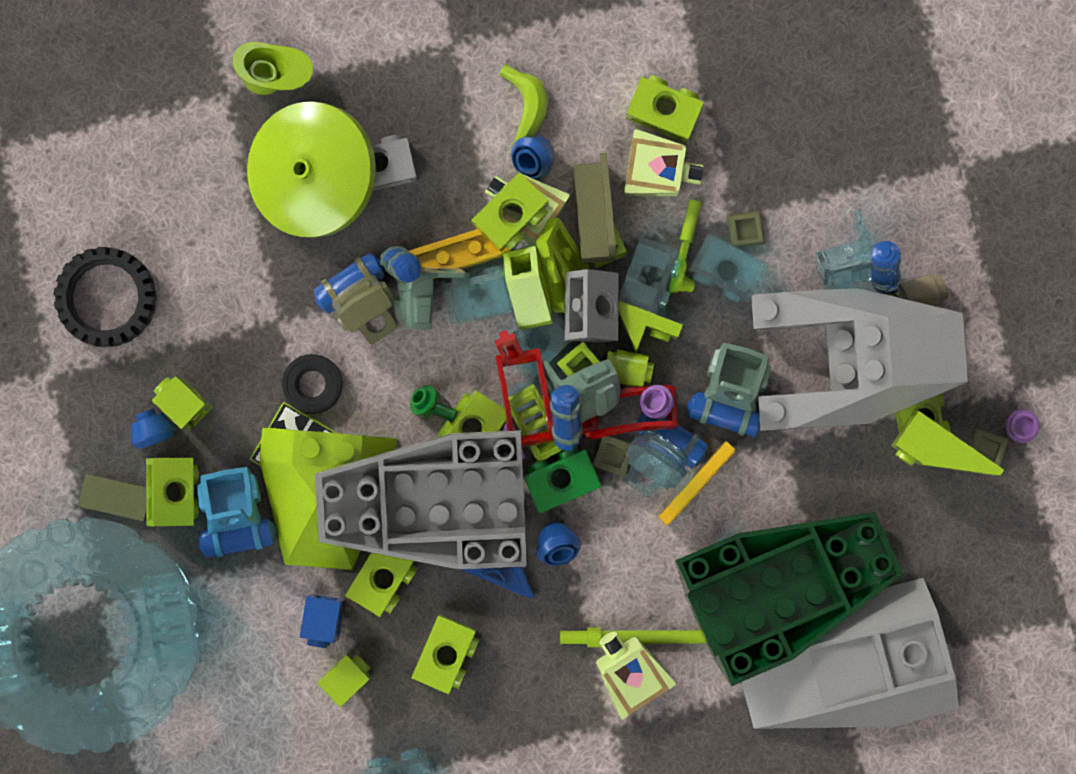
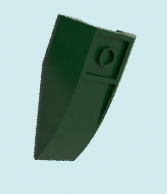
[675,512,904,687]

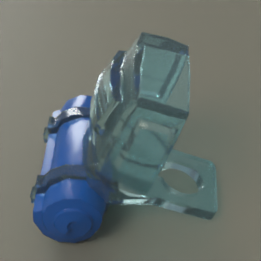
[815,210,902,294]
[623,412,708,498]

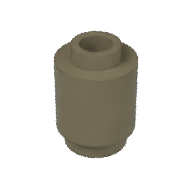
[895,273,948,307]

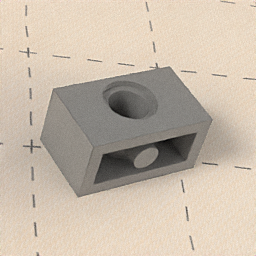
[372,135,418,191]
[565,269,619,343]

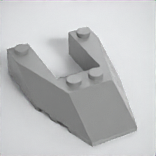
[751,288,969,431]

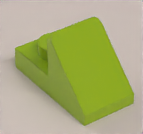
[618,301,683,353]

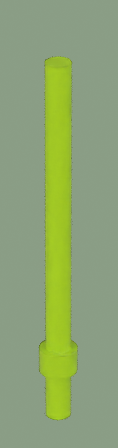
[560,627,706,648]

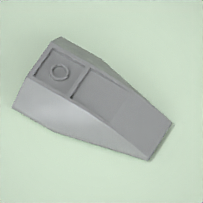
[315,430,527,569]
[741,578,959,729]

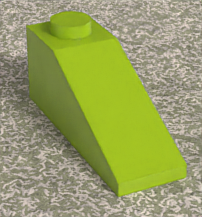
[891,411,1004,476]

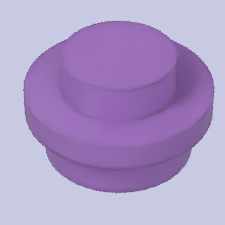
[640,385,674,419]
[1005,409,1040,443]

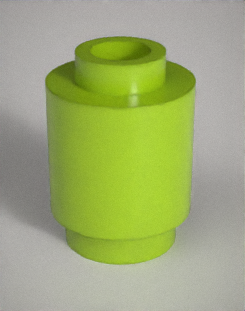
[607,349,654,387]

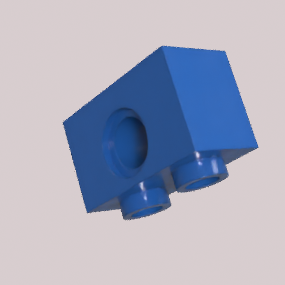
[299,594,345,648]

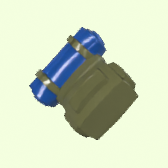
[313,253,397,344]

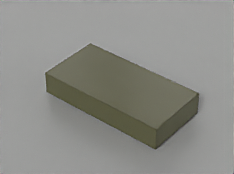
[78,474,146,522]

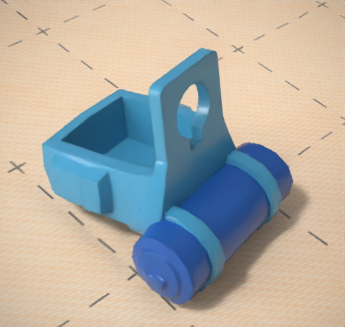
[197,467,277,558]

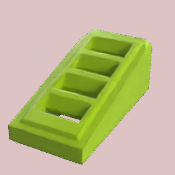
[509,384,562,462]

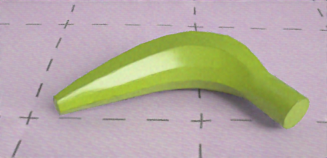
[499,64,548,153]

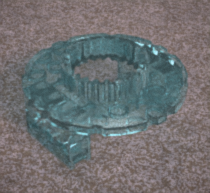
[0,517,203,755]

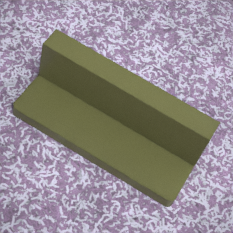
[573,153,616,263]

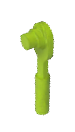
[669,199,702,293]

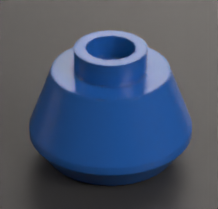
[511,136,555,180]
[131,408,176,449]
[537,522,581,566]

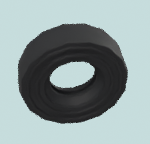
[282,354,343,414]

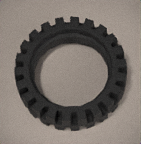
[53,247,157,347]

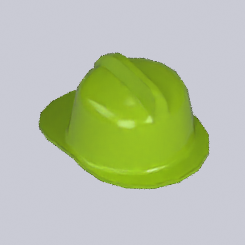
[232,41,313,95]

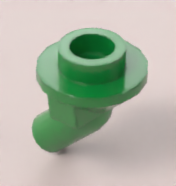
[410,385,457,422]

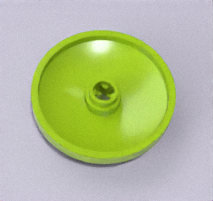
[247,102,376,238]

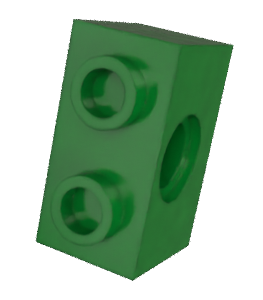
[523,447,602,514]

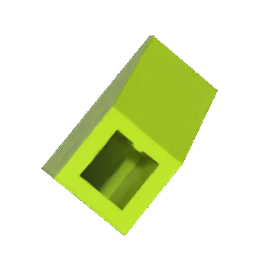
[503,246,553,330]

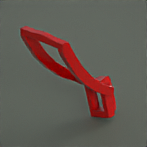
[495,330,554,446]
[582,385,677,440]

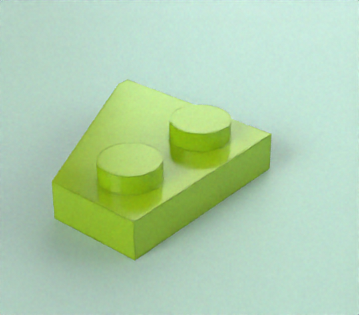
[536,218,589,313]

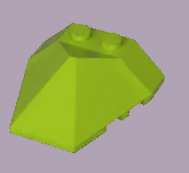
[260,427,397,570]

